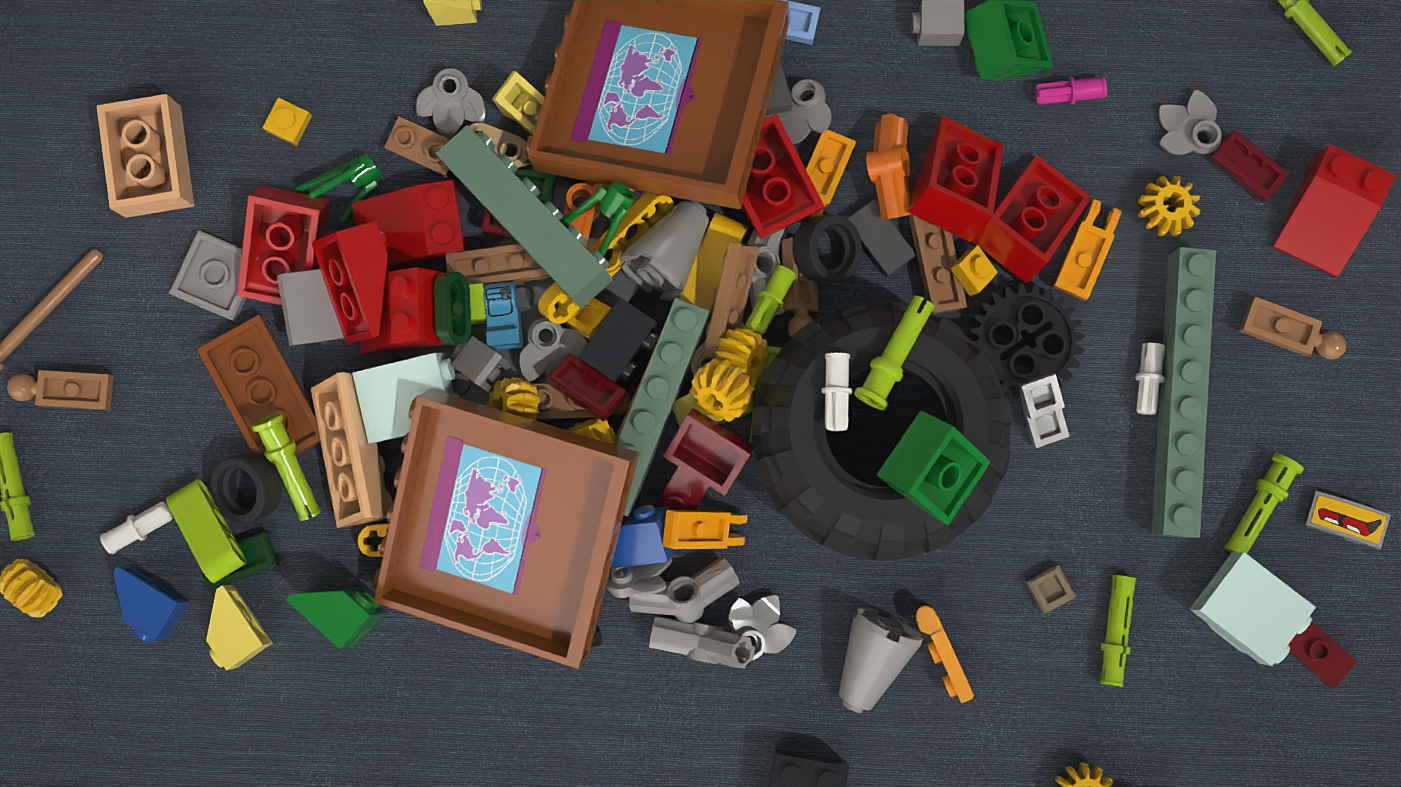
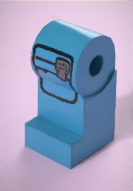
[484,281,524,351]

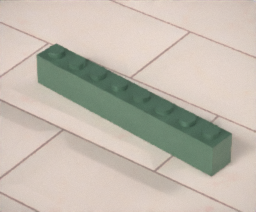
[1151,247,1216,538]

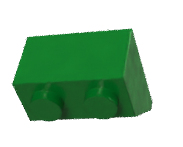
[964,0,1053,81]
[877,410,991,526]
[285,589,385,649]

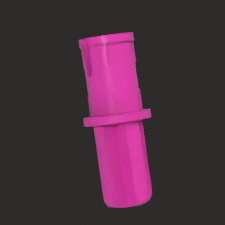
[1034,76,1107,105]

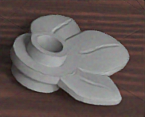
[416,68,486,139]
[765,79,832,144]
[1158,90,1222,155]
[519,318,587,382]
[606,558,672,598]
[728,595,796,660]

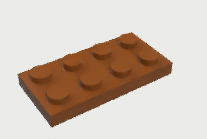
[197,315,321,468]

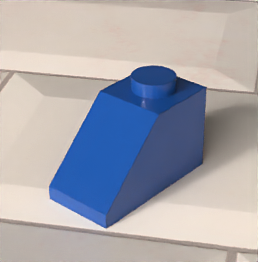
[611,505,676,568]
[113,566,189,643]

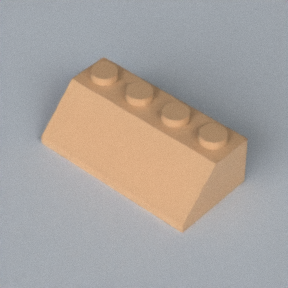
[311,372,392,528]

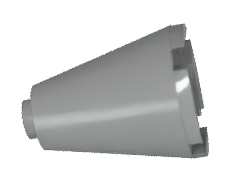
[619,200,709,301]
[838,606,923,713]

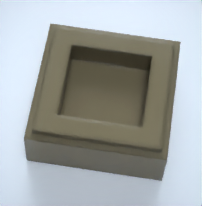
[1025,565,1076,614]

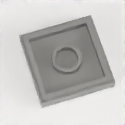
[169,230,259,322]
[277,269,344,346]

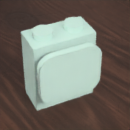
[352,353,460,444]
[1189,552,1316,666]

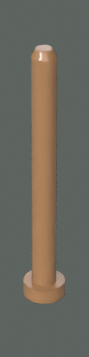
[0,249,103,372]

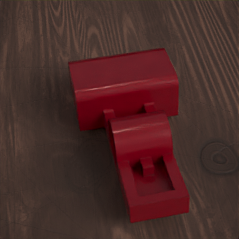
[654,408,755,510]

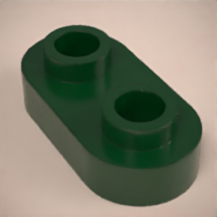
[434,271,471,346]

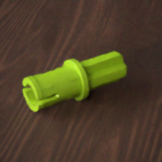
[746,265,796,335]

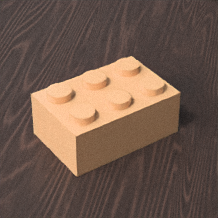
[97,94,194,218]

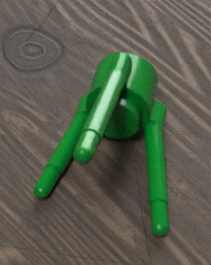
[295,153,382,224]
[560,181,636,256]

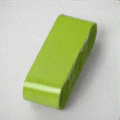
[166,478,246,583]

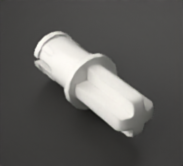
[1135,342,1166,415]
[821,353,852,431]
[100,502,173,554]

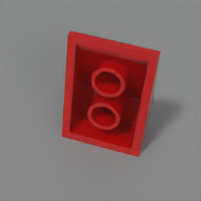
[742,113,825,240]
[908,115,1003,242]
[1271,144,1396,278]
[972,155,1092,284]
[352,180,467,269]
[237,185,330,305]
[311,221,388,344]
[360,267,445,355]

